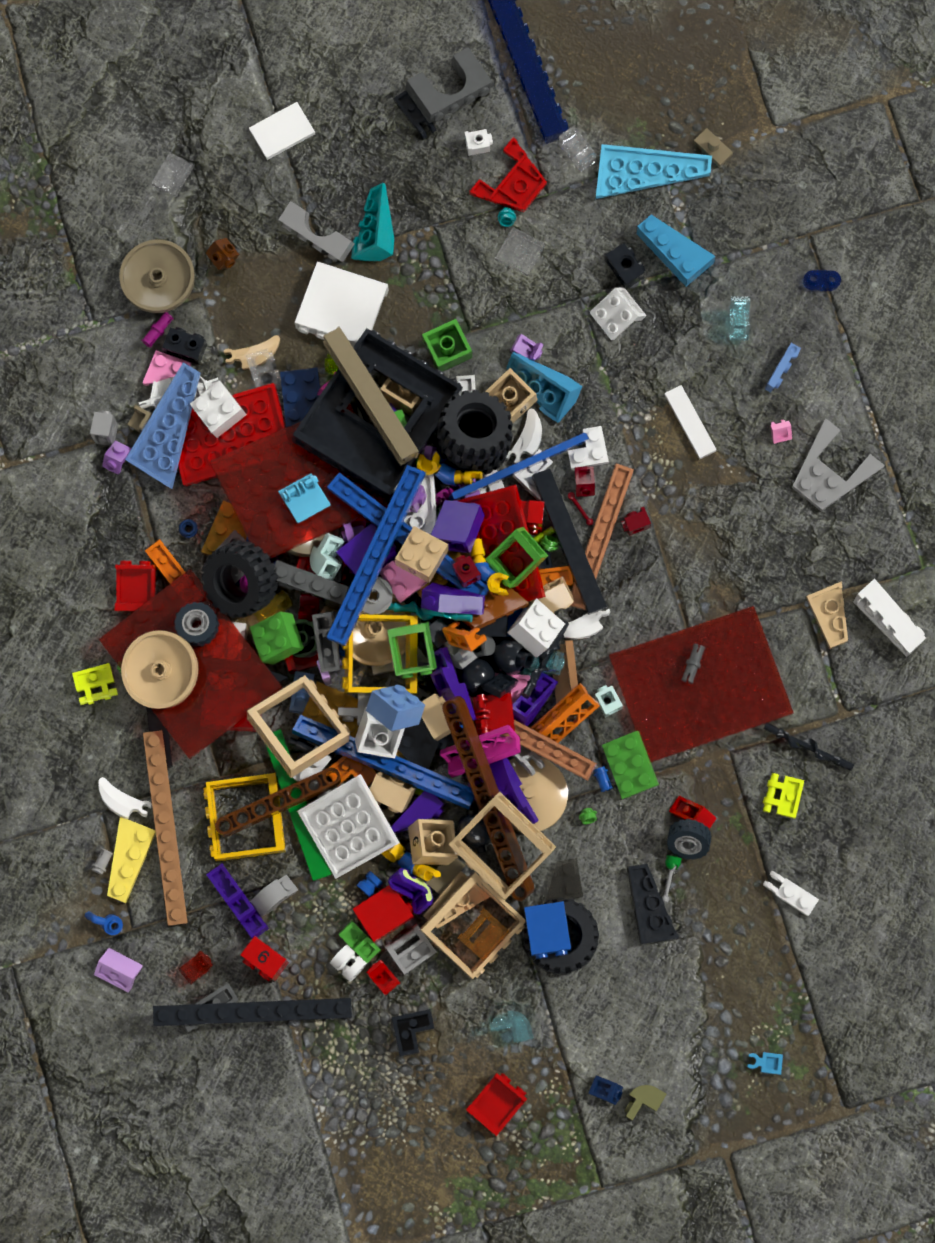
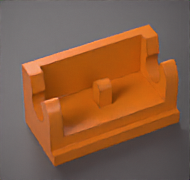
[442,622,487,652]

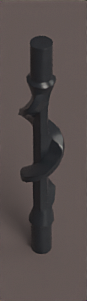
[522,621,569,699]
[763,722,854,771]

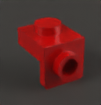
[366,960,400,996]

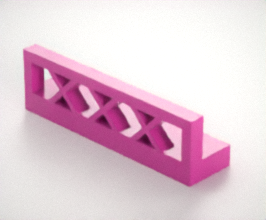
[440,725,520,778]

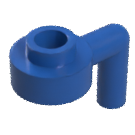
[85,911,123,935]

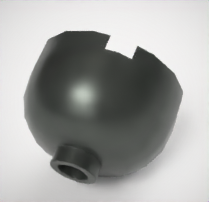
[293,619,318,658]

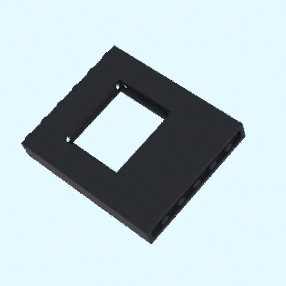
[292,328,463,501]

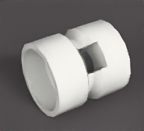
[330,945,367,982]

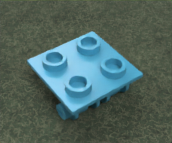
[278,473,331,523]

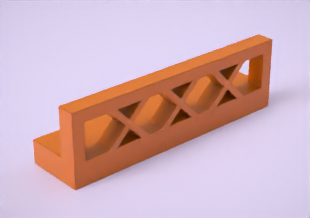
[530,683,600,743]

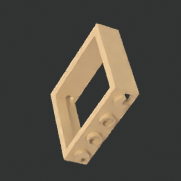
[247,675,350,778]
[448,792,556,900]
[419,872,526,979]

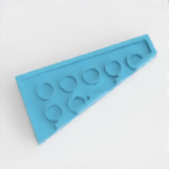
[596,144,712,199]

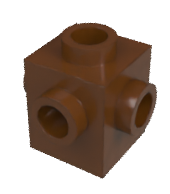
[206,238,240,270]

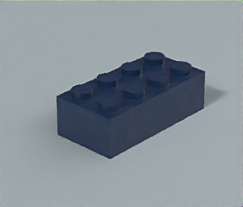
[280,368,321,446]

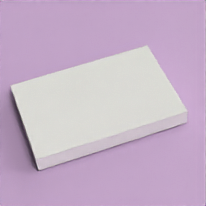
[249,102,315,160]

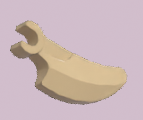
[224,335,280,370]

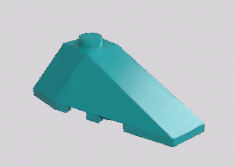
[351,183,394,261]

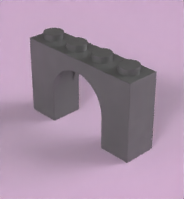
[405,47,492,123]
[274,560,349,611]

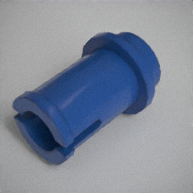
[593,766,613,792]

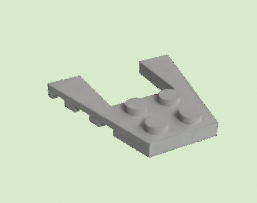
[792,419,885,511]

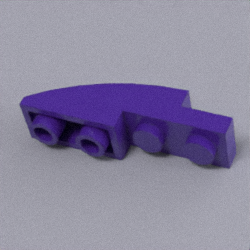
[430,647,477,725]
[489,758,539,824]

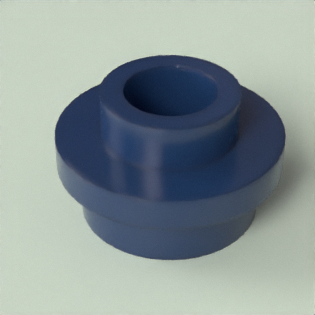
[179,519,198,538]

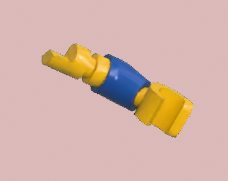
[417,452,483,486]
[470,539,509,596]
[381,843,441,881]

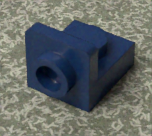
[588,1075,623,1105]

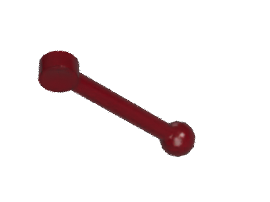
[568,492,593,526]

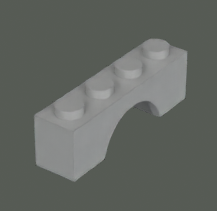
[278,201,355,262]

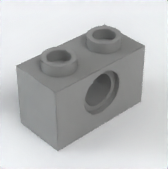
[90,410,118,446]

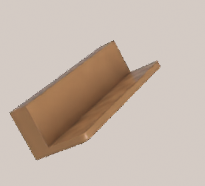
[551,640,578,721]

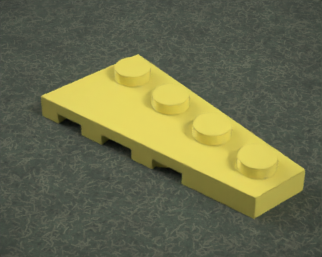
[107,816,156,903]

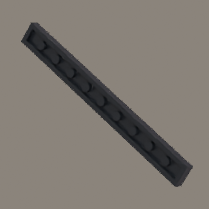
[153,998,352,1027]

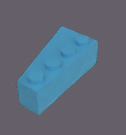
[636,215,715,287]

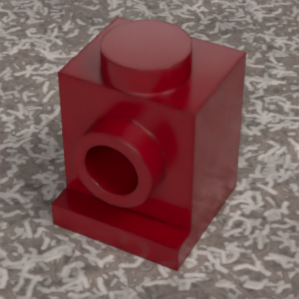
[620,507,651,536]
[452,555,481,588]

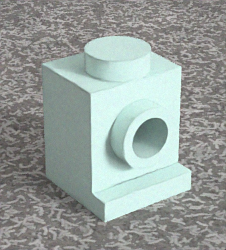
[595,685,623,717]

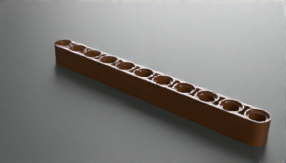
[442,696,534,901]

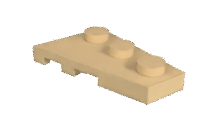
[806,581,848,649]
[422,871,490,929]

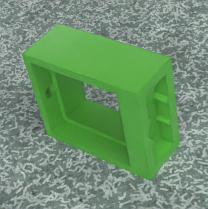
[485,527,548,588]
[387,622,437,679]

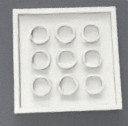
[297,774,400,879]

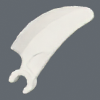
[506,408,542,464]
[564,609,610,639]
[99,777,152,819]

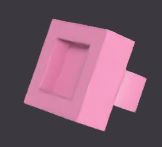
[771,420,792,444]

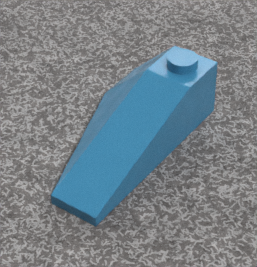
[506,352,582,423]

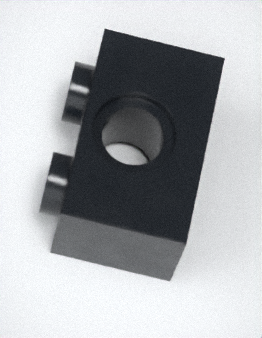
[605,243,645,289]

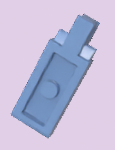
[765,343,801,393]

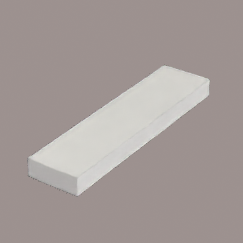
[664,385,717,460]

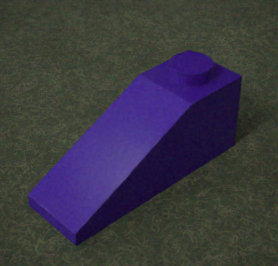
[421,583,485,615]
[513,672,558,726]
[391,791,444,834]

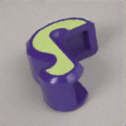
[388,868,433,914]

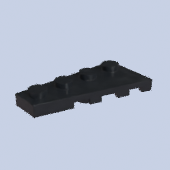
[627,864,679,945]

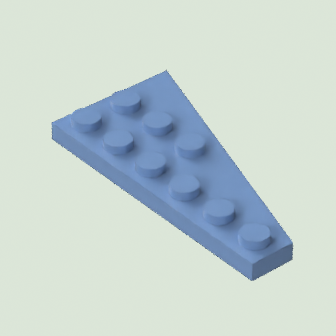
[125,362,201,489]

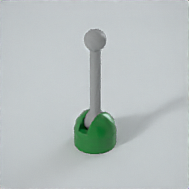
[662,855,682,903]

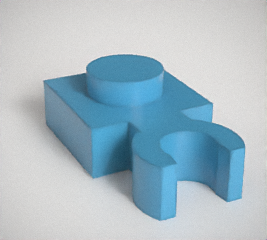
[747,1052,783,1075]

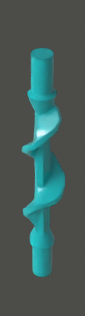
[387,601,473,622]

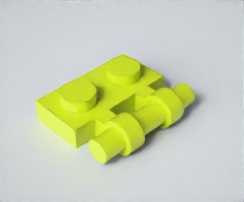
[72,663,118,705]
[763,773,804,819]

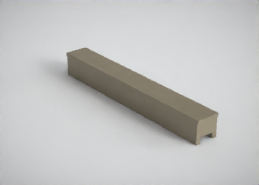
[323,326,419,466]

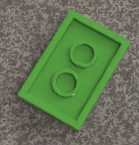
[602,731,659,799]

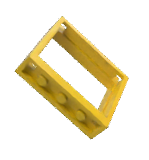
[342,614,418,694]
[203,773,286,862]

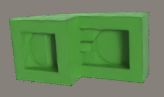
[338,921,380,963]

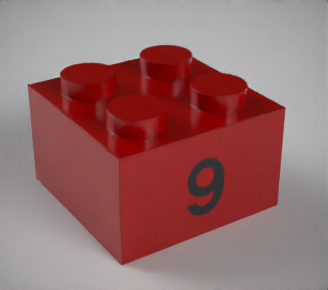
[241,936,289,982]

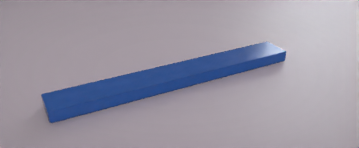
[448,433,589,501]

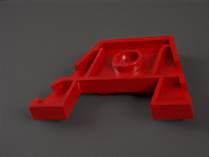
[469,137,547,212]

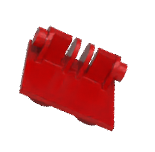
[473,693,515,736]

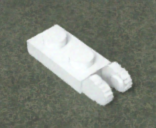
[763,871,819,916]

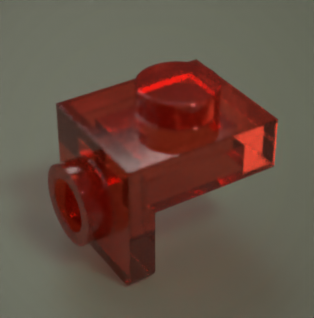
[179,950,213,985]

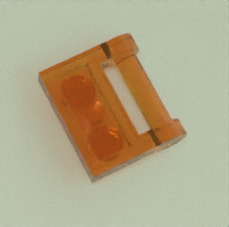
[457,908,510,961]

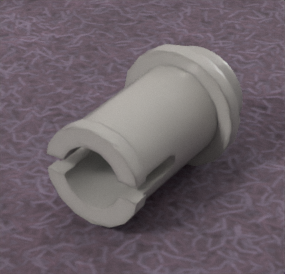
[92,849,113,875]

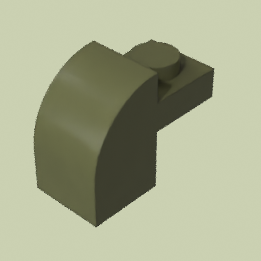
[624,1085,667,1121]

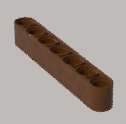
[215,767,341,837]

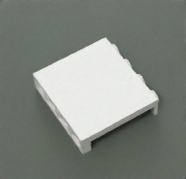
[295,262,389,347]

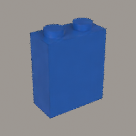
[524,901,571,959]

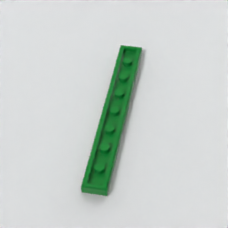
[266,729,332,882]

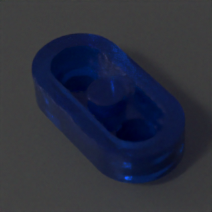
[803,270,841,291]

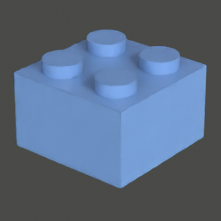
[366,685,425,731]

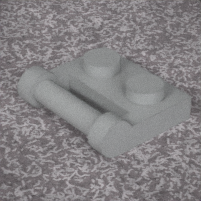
[384,924,437,975]

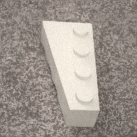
[853,578,926,657]

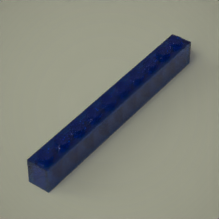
[488,0,569,144]

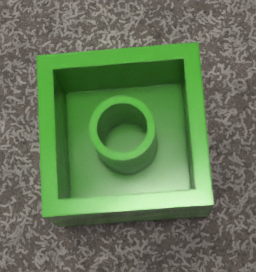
[422,319,472,372]
[250,611,304,665]

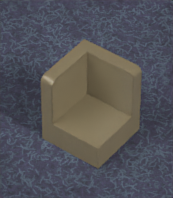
[127,405,152,433]

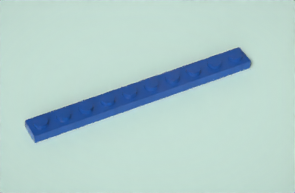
[327,465,426,646]
[327,473,490,596]
[292,715,475,810]

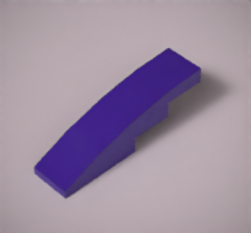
[206,864,269,939]

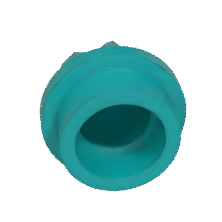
[498,208,516,227]

